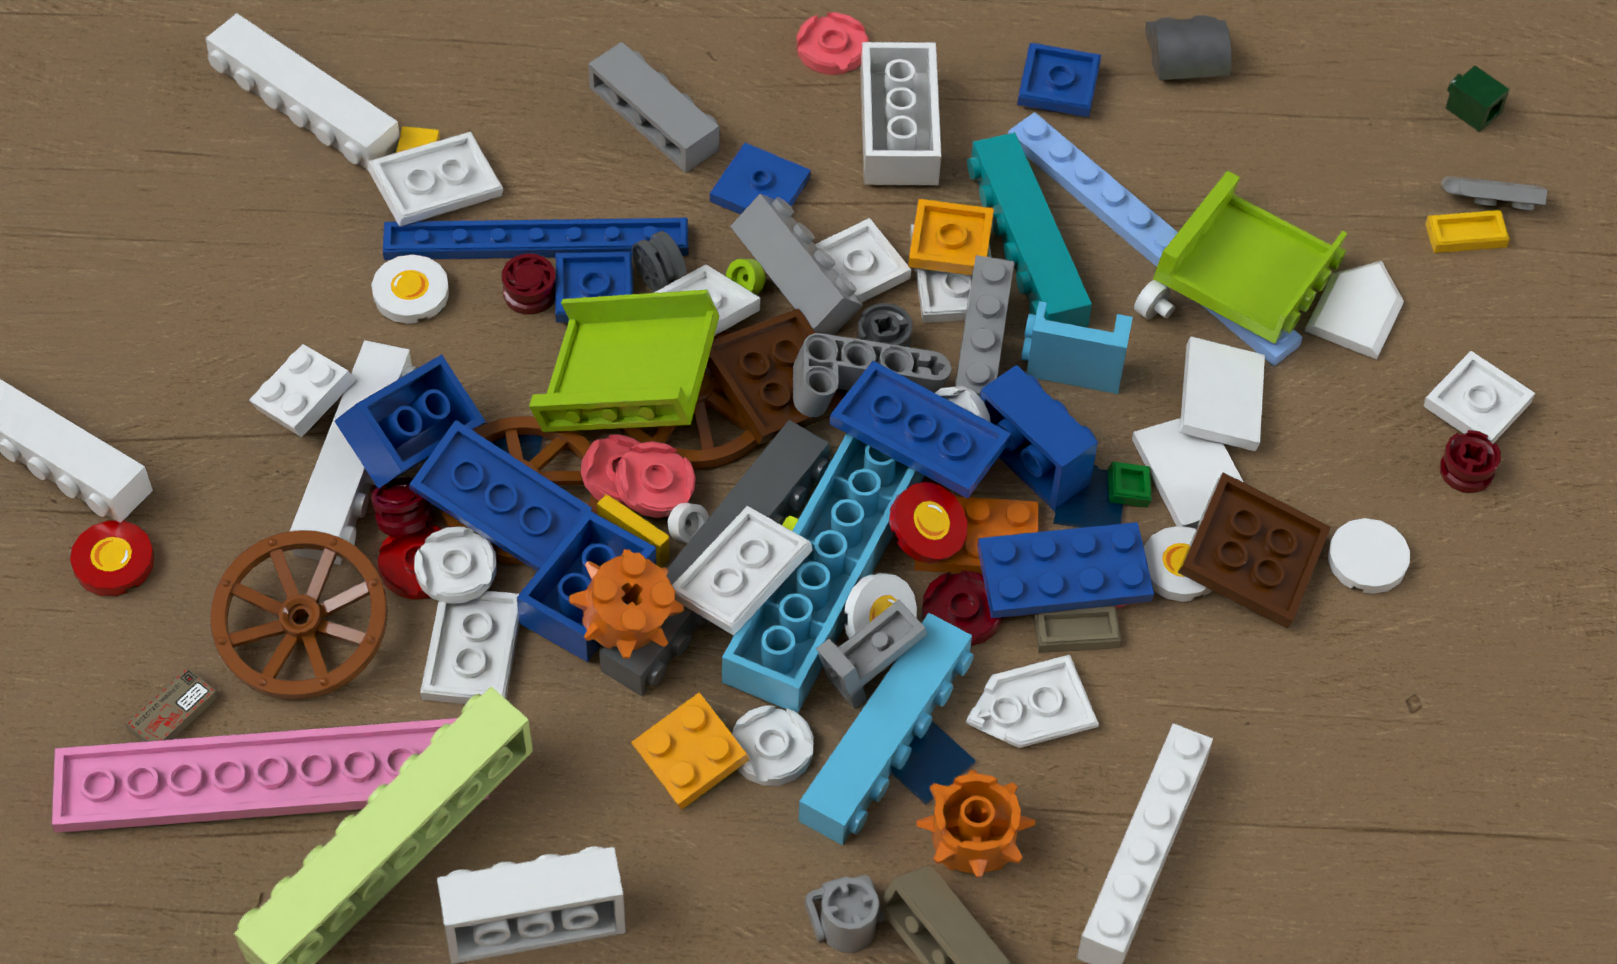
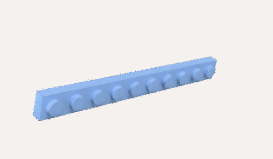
[1008,112,1303,366]

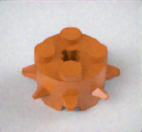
[569,549,683,659]
[916,769,1035,878]

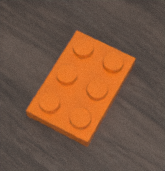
[914,496,1038,575]

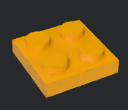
[908,199,994,276]
[631,692,750,810]

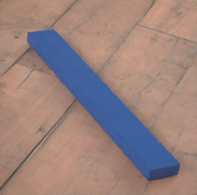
[383,218,688,260]

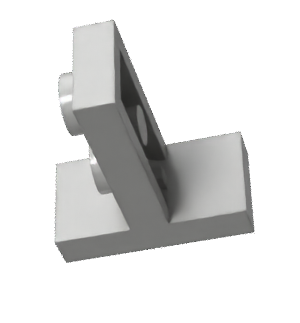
[816,600,927,709]

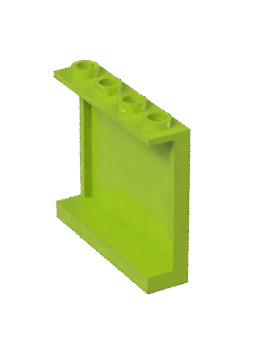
[1153,170,1347,344]
[529,290,720,432]

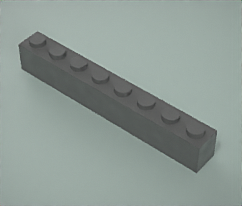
[599,420,831,696]

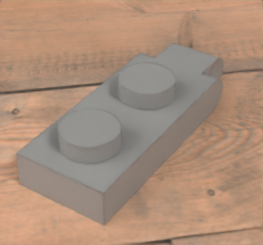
[1441,176,1548,210]

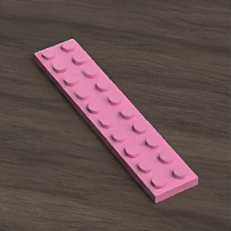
[52,718,489,833]

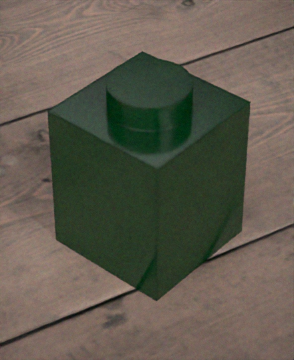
[1445,65,1510,132]

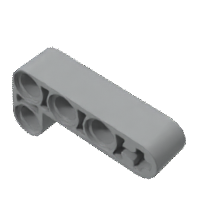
[793,333,952,417]

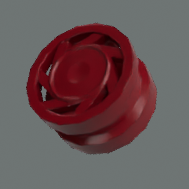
[502,254,556,315]
[1440,430,1501,493]
[371,477,433,536]

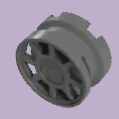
[632,231,687,292]
[857,303,912,348]

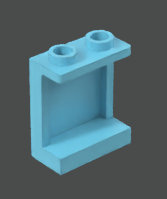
[1021,301,1133,394]

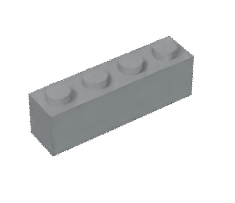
[588,42,720,173]
[730,194,863,335]
[954,255,1014,397]

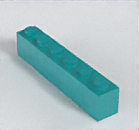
[967,132,1092,328]

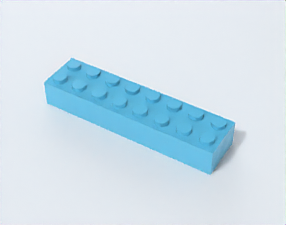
[722,433,925,713]

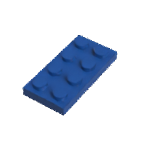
[830,361,1011,499]
[409,420,592,572]
[977,522,1154,618]

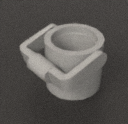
[804,875,885,953]

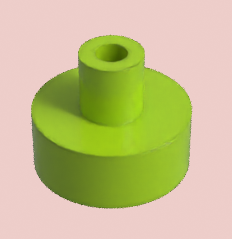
[726,259,766,295]

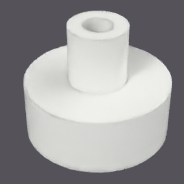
[1134,280,1175,320]
[668,503,709,544]

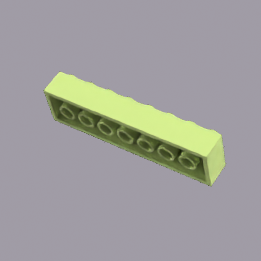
[234,686,533,964]

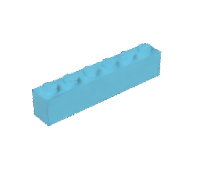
[799,613,974,846]

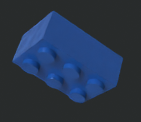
[334,354,486,489]
[980,365,1098,512]
[517,509,656,662]

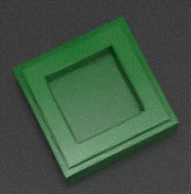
[1107,461,1152,508]

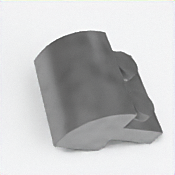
[1145,15,1231,80]

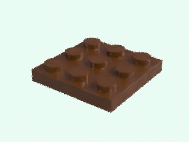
[707,308,849,445]
[1177,472,1331,628]

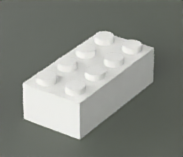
[861,42,941,185]
[437,846,625,964]

